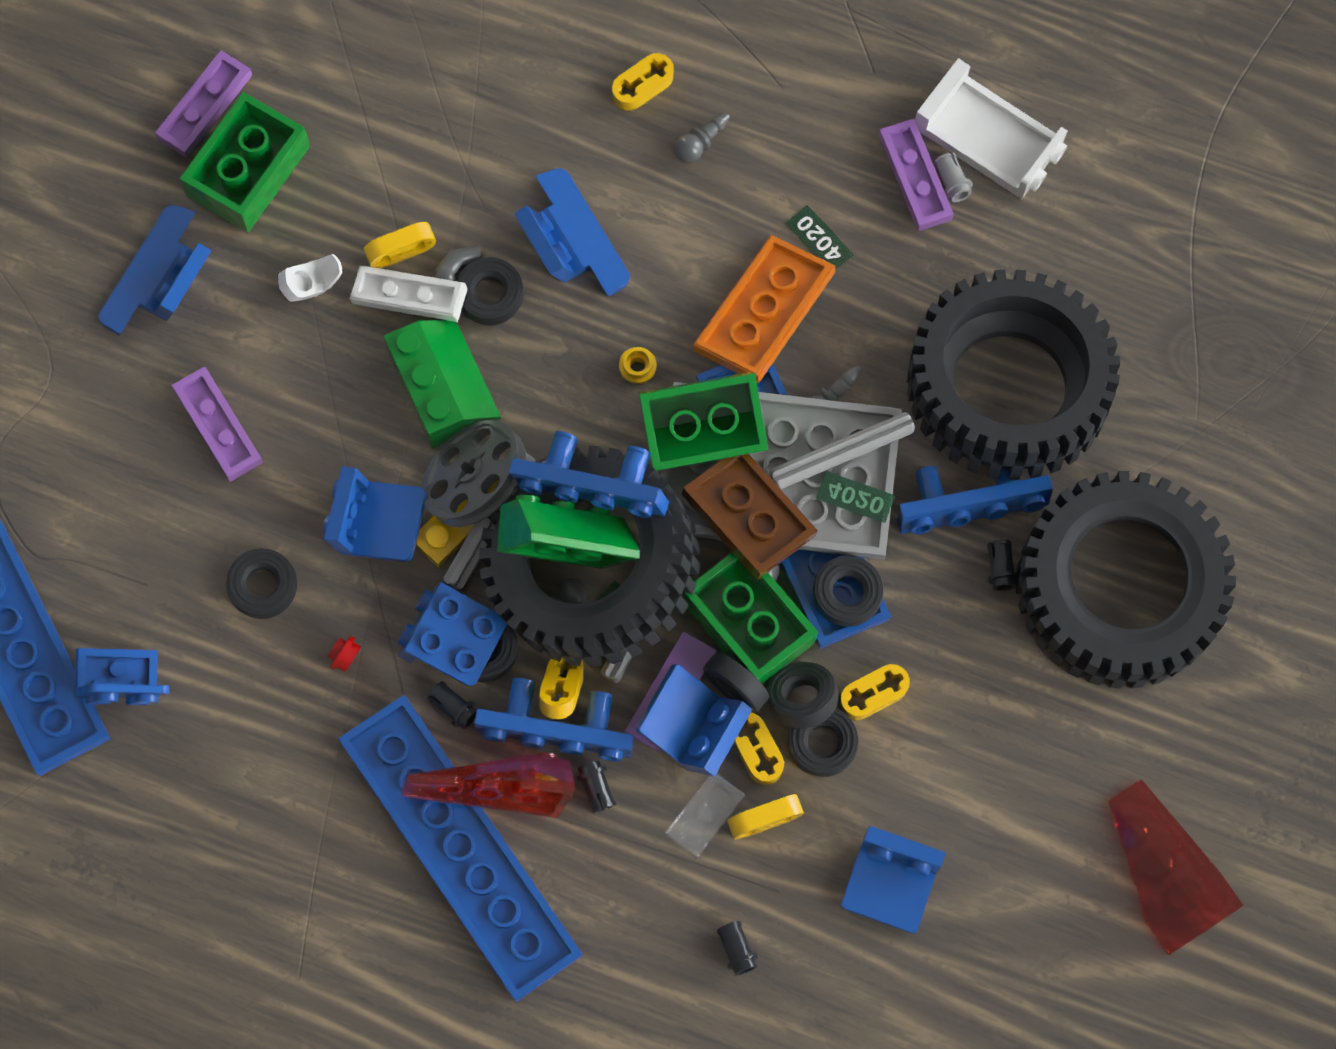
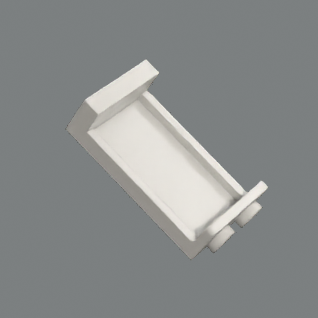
[915,58,1067,199]

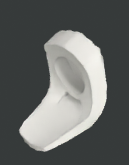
[278,254,342,302]

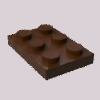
[681,454,818,580]

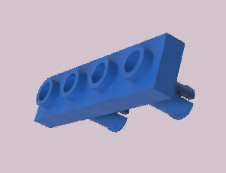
[509,431,669,518]
[897,466,1053,534]
[475,678,634,762]

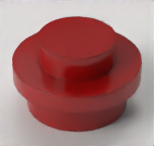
[327,635,361,672]

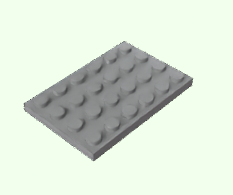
[661,382,902,560]

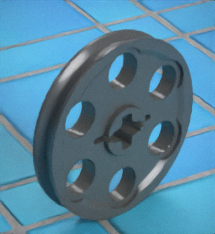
[422,420,526,527]

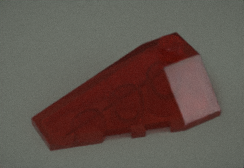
[401,752,575,818]
[1108,779,1244,955]

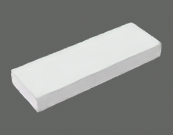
[350,265,468,322]

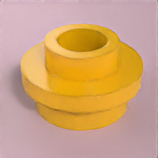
[619,347,657,384]

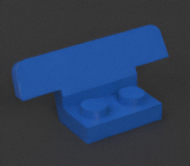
[514,168,630,296]
[99,205,212,336]

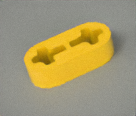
[612,53,674,111]
[364,222,436,269]
[539,657,583,719]
[839,664,910,720]
[733,713,784,785]
[727,794,804,840]

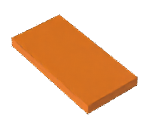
[693,235,835,384]

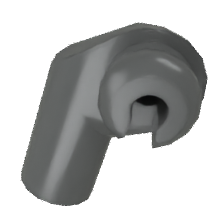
[434,245,481,281]

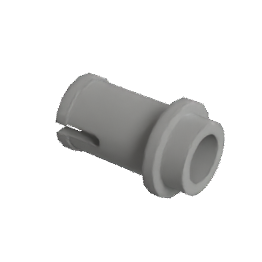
[934,153,972,202]

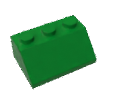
[383,320,501,449]
[638,372,769,471]
[497,495,640,569]

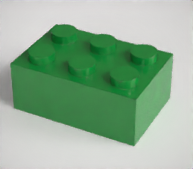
[180,92,310,233]
[682,552,819,685]

